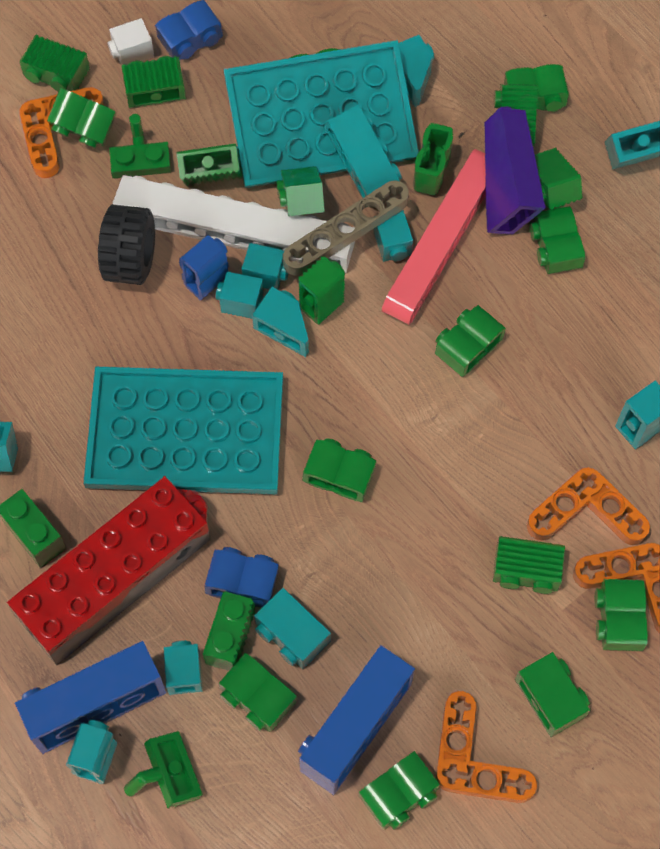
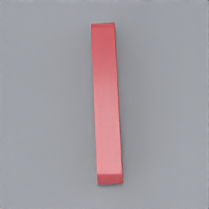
[382,149,486,325]

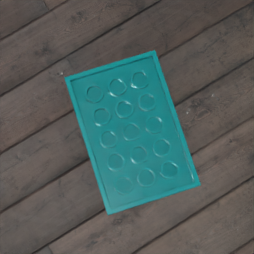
[223,40,419,188]
[83,366,283,494]

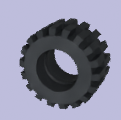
[98,204,155,285]

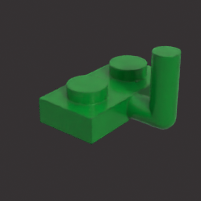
[109,114,171,179]
[124,731,203,808]

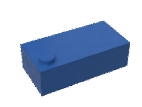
[15,641,166,754]
[298,645,415,796]

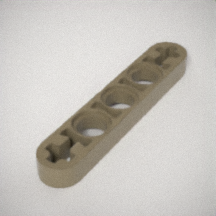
[283,181,409,275]

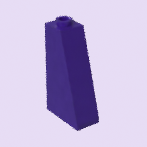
[484,106,545,235]

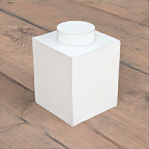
[107,18,154,67]

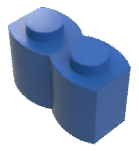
[155,0,223,60]
[179,235,229,300]
[204,547,279,608]

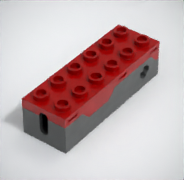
[7,476,211,666]

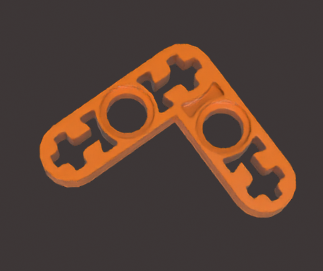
[20,87,104,178]
[527,467,650,545]
[573,543,660,634]
[436,691,537,803]

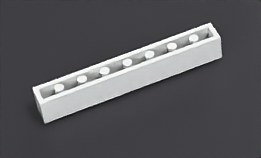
[113,175,355,273]

